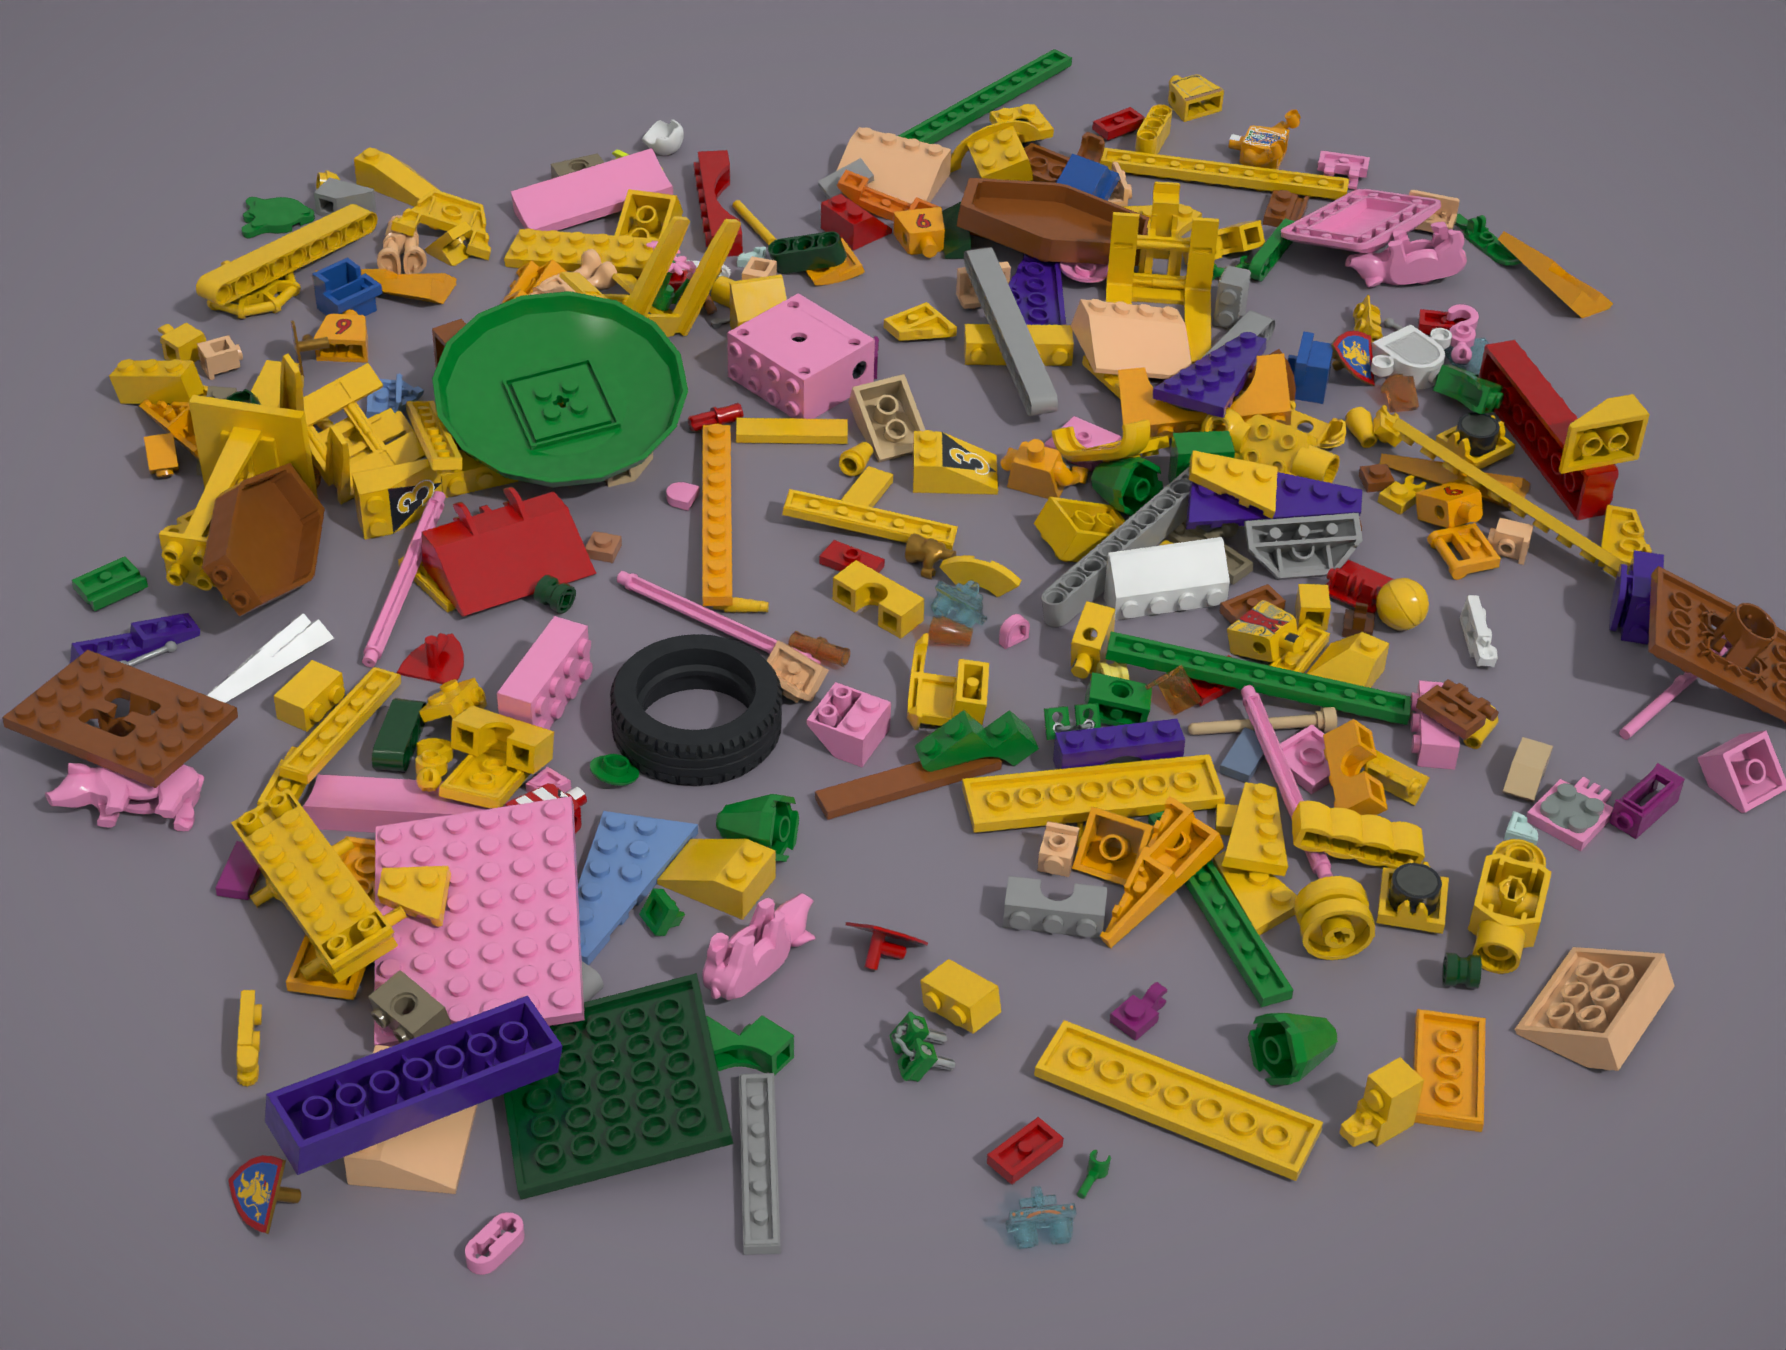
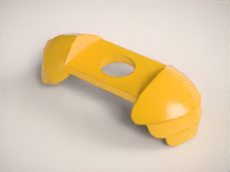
[1287,401,1346,449]

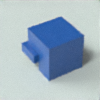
[1056,153,1120,201]
[312,257,382,316]
[1288,331,1333,404]

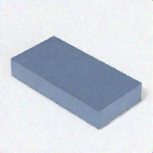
[1219,727,1265,783]

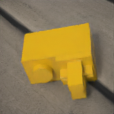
[1339,1057,1424,1147]

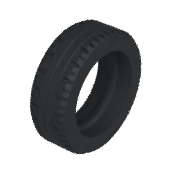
[610,634,782,786]

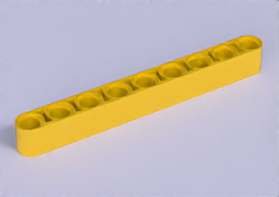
[196,204,378,306]

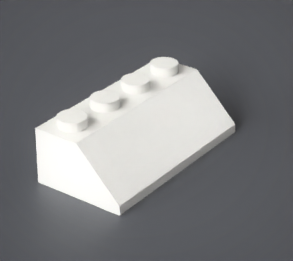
[1104,537,1230,620]

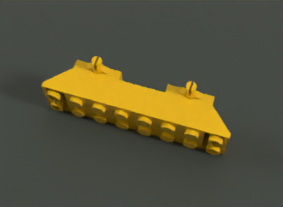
[231,788,408,983]

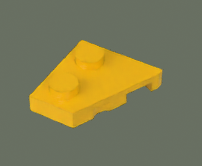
[377,866,451,927]

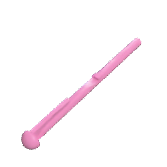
[1619,635,1732,740]

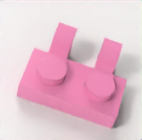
[1317,151,1370,190]

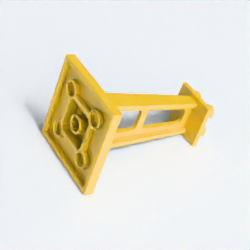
[159,395,318,591]

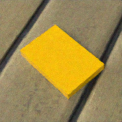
[439,750,530,809]

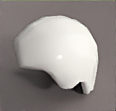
[642,119,684,156]

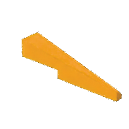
[1498,231,1613,318]
[501,259,567,304]
[315,269,457,304]
[139,399,199,460]
[1379,453,1531,508]
[1100,796,1225,948]

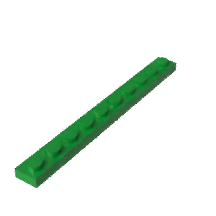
[898,49,1072,144]
[1105,631,1411,725]

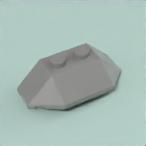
[1244,513,1363,580]

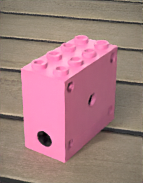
[727,293,875,419]

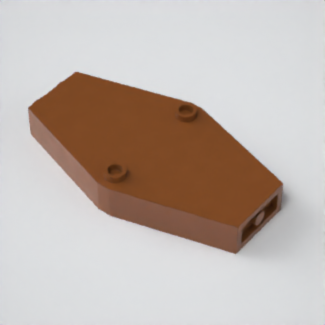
[957,178,1149,266]
[202,463,325,617]

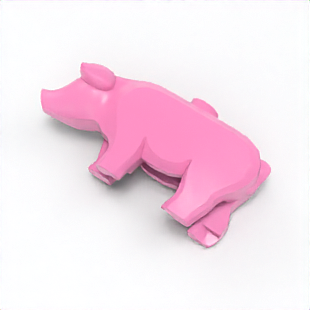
[1345,221,1467,287]
[45,763,204,831]
[702,893,815,1001]

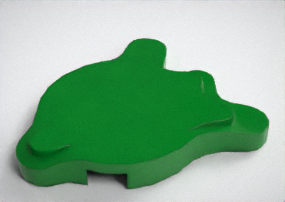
[242,197,315,239]

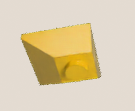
[1306,632,1390,688]

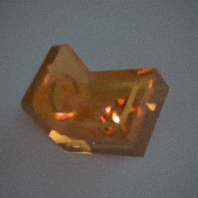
[1381,374,1419,412]

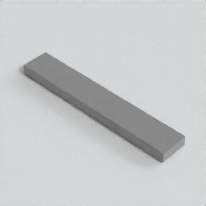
[739,1073,781,1255]

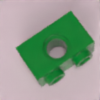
[1083,672,1152,726]

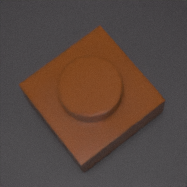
[1359,464,1395,493]

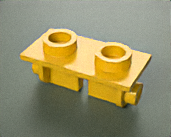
[1353,295,1383,342]
[1362,750,1430,805]

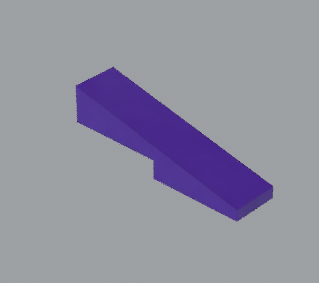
[70,613,200,663]

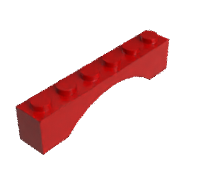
[693,150,743,257]

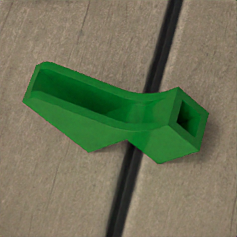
[1433,364,1504,414]
[915,710,1039,772]
[707,1015,794,1076]

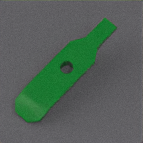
[1455,214,1522,265]

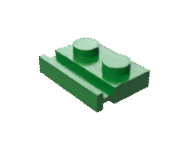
[72,556,148,611]

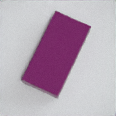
[215,841,261,900]

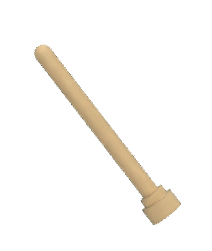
[1188,707,1337,735]

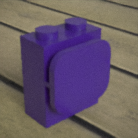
[1609,550,1664,645]

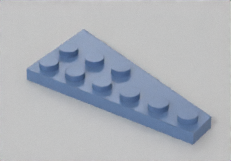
[578,811,698,965]

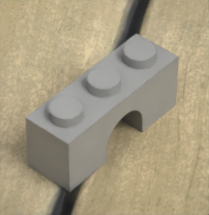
[1003,876,1107,938]

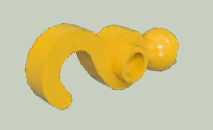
[415,738,453,792]

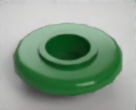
[590,754,639,786]

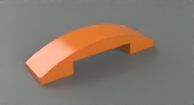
[837,170,939,221]

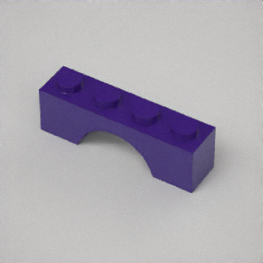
[1053,719,1185,769]

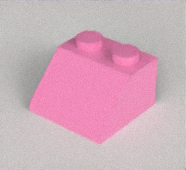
[1697,730,1786,813]

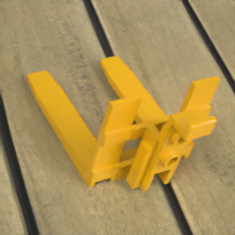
[1105,182,1219,364]
[559,216,741,337]
[280,353,426,504]

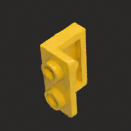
[419,678,487,723]

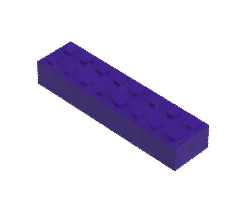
[265,995,562,1175]

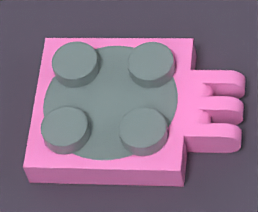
[1526,777,1613,851]

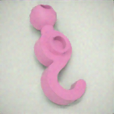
[1447,304,1479,365]

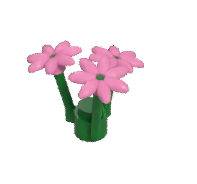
[646,241,696,311]

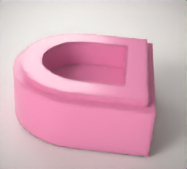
[666,482,700,511]
[999,614,1030,649]

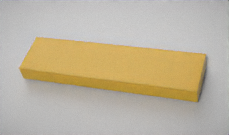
[736,418,848,444]

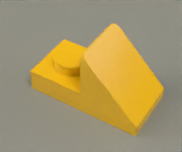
[425,221,471,266]

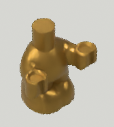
[905,533,956,579]

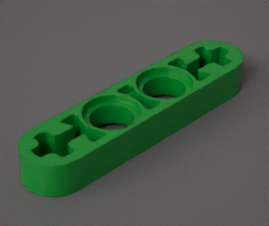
[1248,218,1295,281]

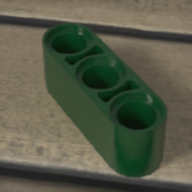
[768,231,847,274]
[372,698,426,773]

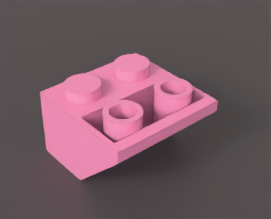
[807,682,891,767]

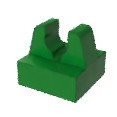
[639,888,685,936]

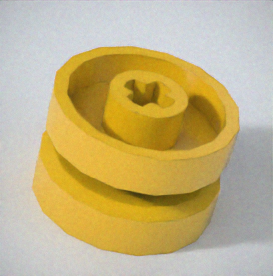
[1294,876,1375,960]

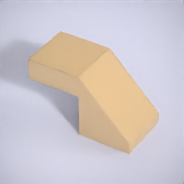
[1503,737,1553,802]

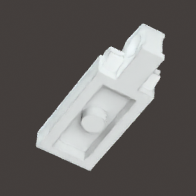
[1459,595,1498,667]

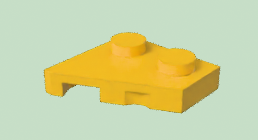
[884,302,957,341]

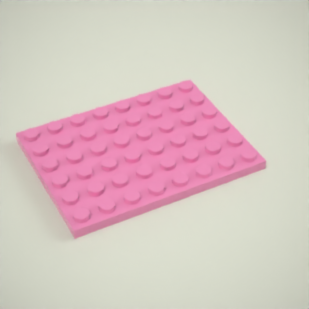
[374,796,585,1046]

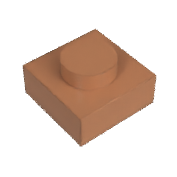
[585,531,622,563]

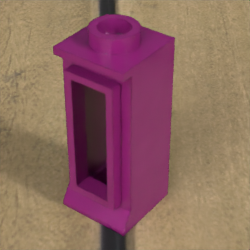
[1609,763,1685,839]

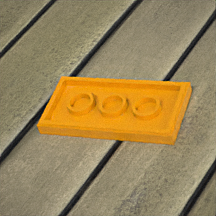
[1413,1009,1486,1132]

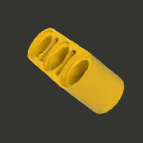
[1135,104,1172,154]

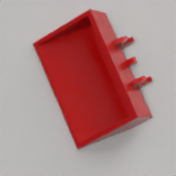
[421,487,596,617]

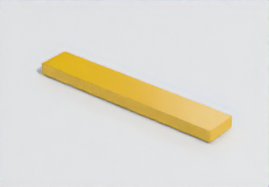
[782,489,958,550]
[279,667,401,784]

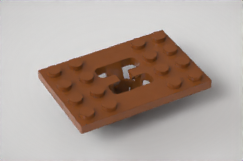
[1648,566,1786,723]
[2,650,238,788]

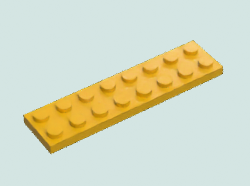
[962,754,1225,833]
[1034,1020,1323,1181]

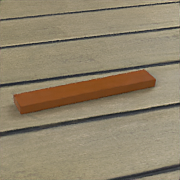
[815,757,1002,820]

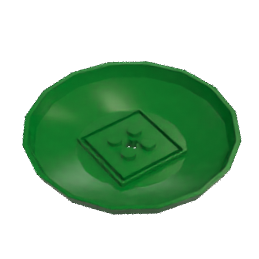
[432,291,688,487]

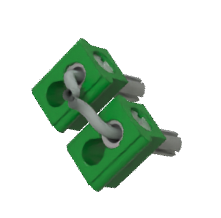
[1044,703,1101,740]
[889,1012,955,1082]

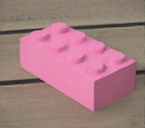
[497,616,593,730]

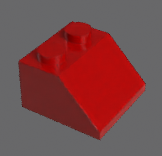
[821,194,892,251]

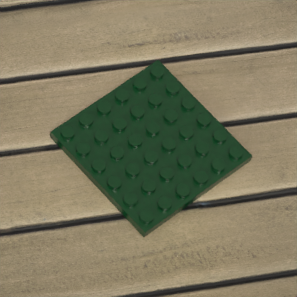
[504,973,734,1200]

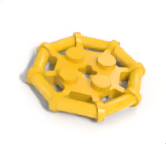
[207,260,301,319]

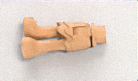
[377,215,427,274]
[529,248,617,295]

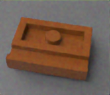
[1263,190,1309,227]

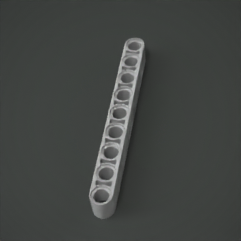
[964,247,1058,416]
[1041,467,1190,627]

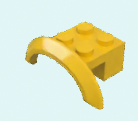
[950,120,1042,181]
[907,633,989,731]

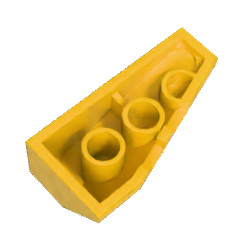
[354,147,442,207]

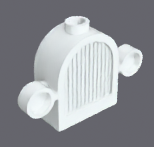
[1371,325,1452,390]

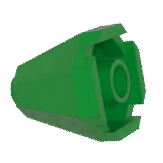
[1091,457,1163,517]
[716,794,799,862]
[1248,1013,1338,1085]

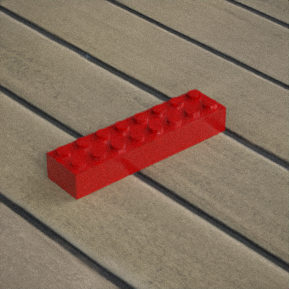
[1479,340,1619,520]

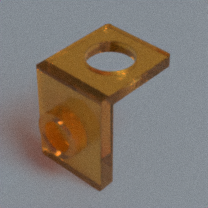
[1145,665,1201,715]

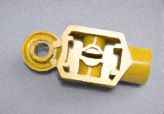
[1200,408,1340,483]
[1468,839,1552,974]

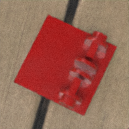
[1326,560,1393,613]

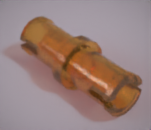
[788,631,851,667]

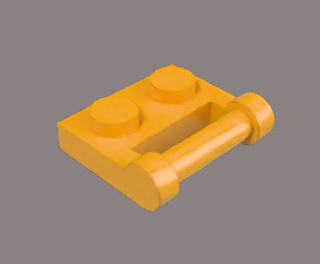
[1427,523,1501,580]

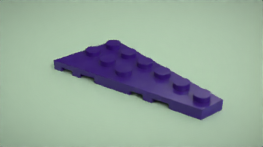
[988,254,1066,325]
[1153,332,1267,418]
[1186,472,1362,529]

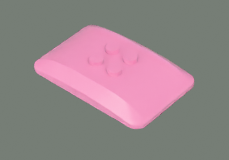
[1281,189,1441,253]

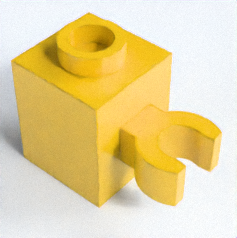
[158,323,206,363]

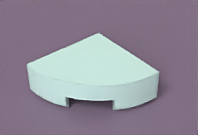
[737,247,767,268]
[1504,811,1538,845]

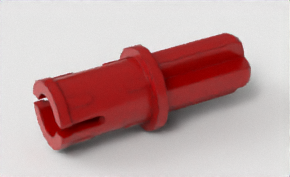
[688,403,744,431]

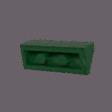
[942,202,971,259]

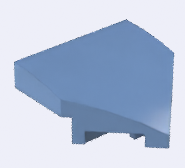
[366,373,424,419]

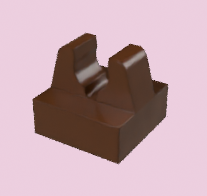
[1342,602,1375,638]

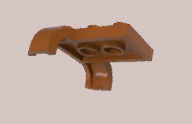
[1024,132,1105,183]

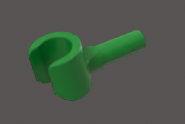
[1077,1150,1111,1199]

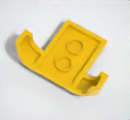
[1051,420,1170,462]

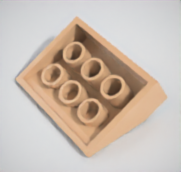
[837,127,951,204]
[1071,299,1192,379]
[1515,947,1675,1071]
[343,1045,478,1194]

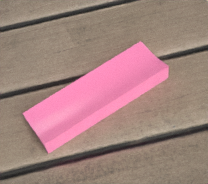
[511,148,674,231]
[303,774,508,833]

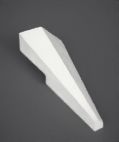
[207,613,334,703]

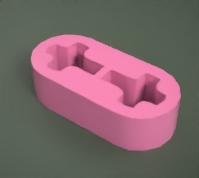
[465,1212,525,1275]

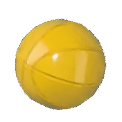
[1376,578,1429,630]

